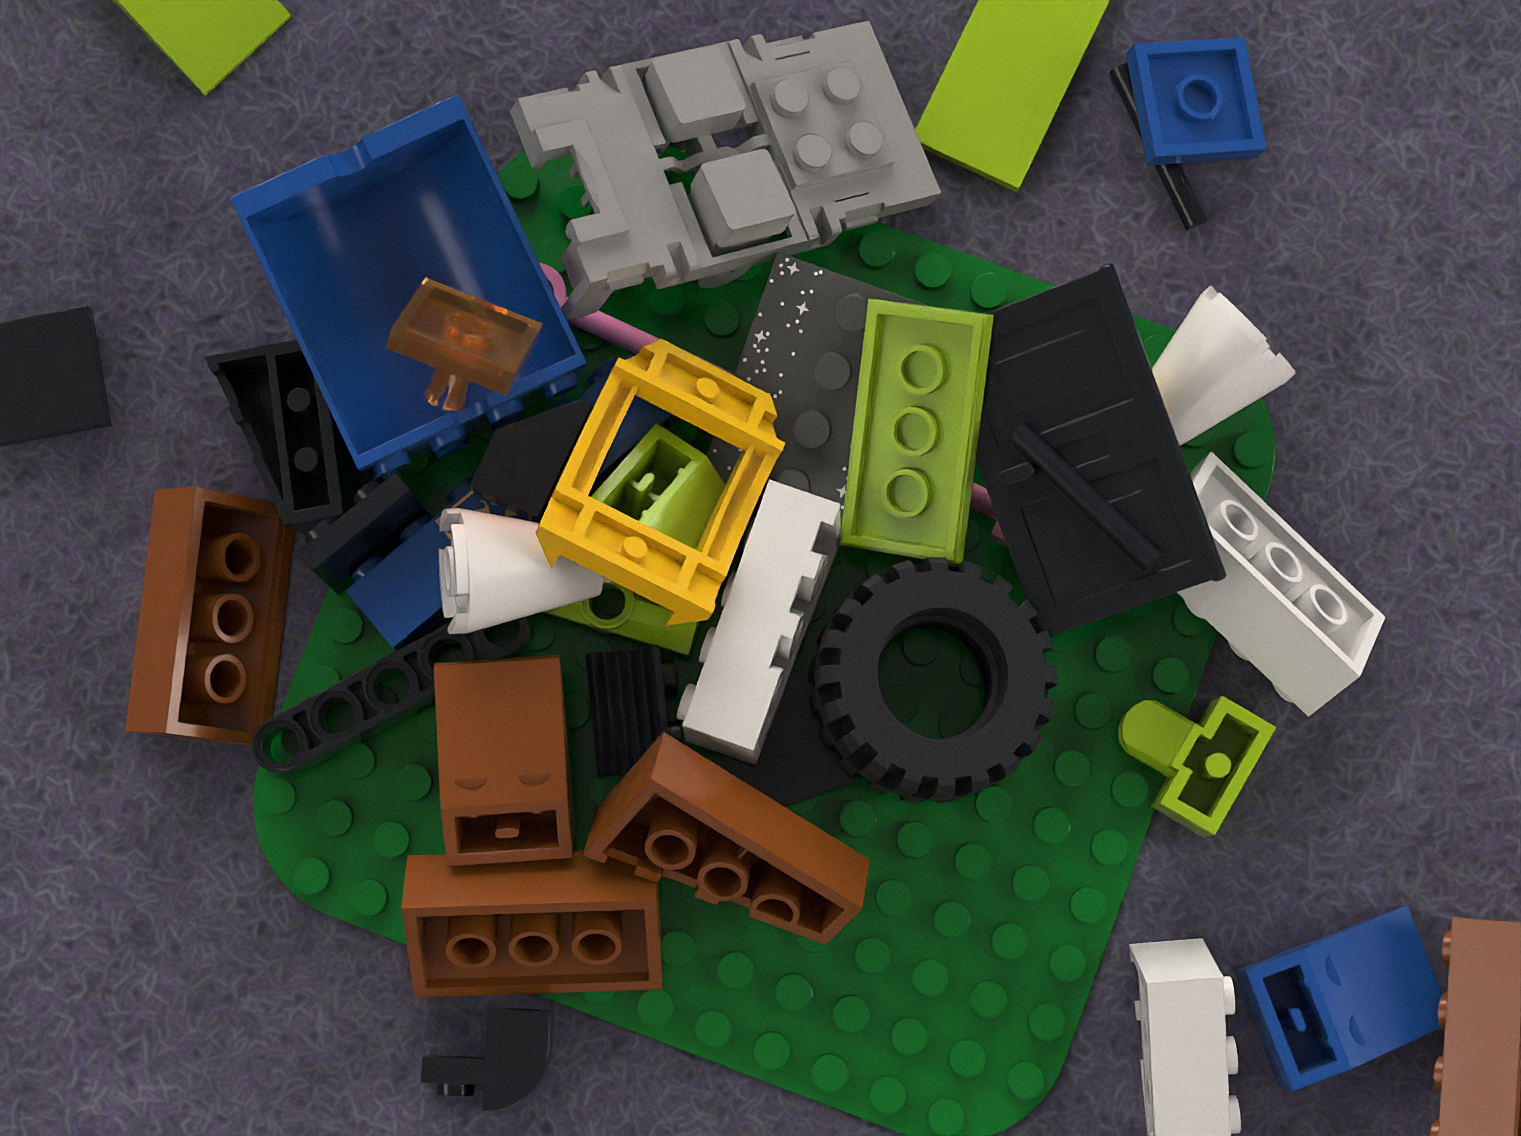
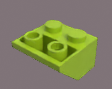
[591,423,749,550]

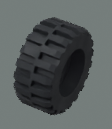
[808,557,1058,804]

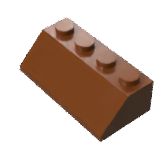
[125,486,295,746]
[402,850,662,997]
[1430,917,1521,1136]

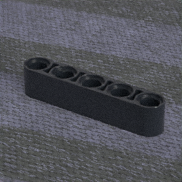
[251,616,534,776]

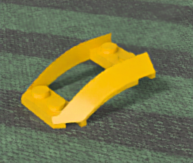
[535,338,785,626]

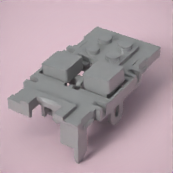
[510,21,941,321]

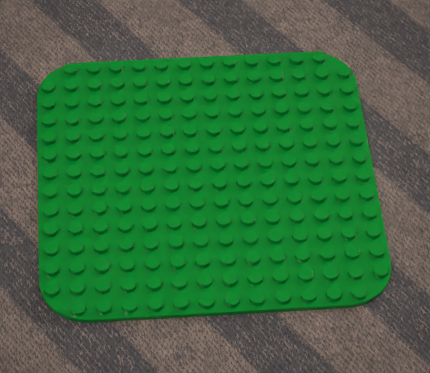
[253,146,1275,1136]

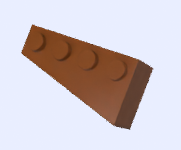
[583,732,870,945]

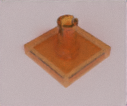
[386,278,543,411]

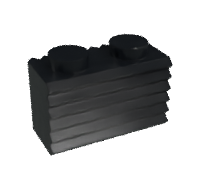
[585,646,684,780]

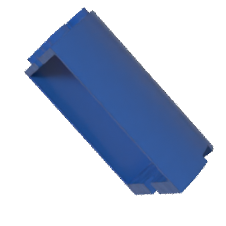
[230,94,587,478]

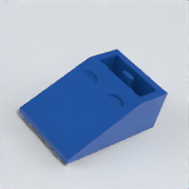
[1234,905,1442,1091]

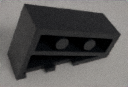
[204,339,361,535]

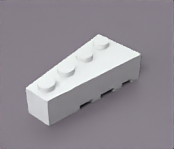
[677,479,841,766]

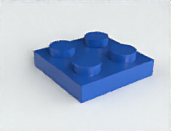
[1126,37,1266,165]

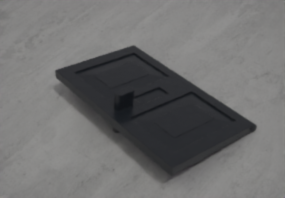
[976,263,1227,637]

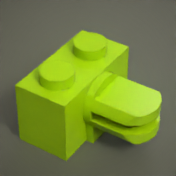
[1117,696,1276,838]

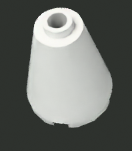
[1152,286,1296,446]
[439,508,611,634]

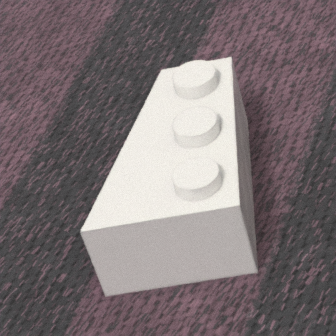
[1129,938,1241,1136]

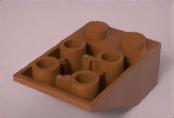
[434,655,576,867]

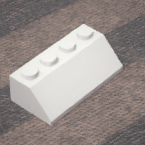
[1177,451,1385,717]

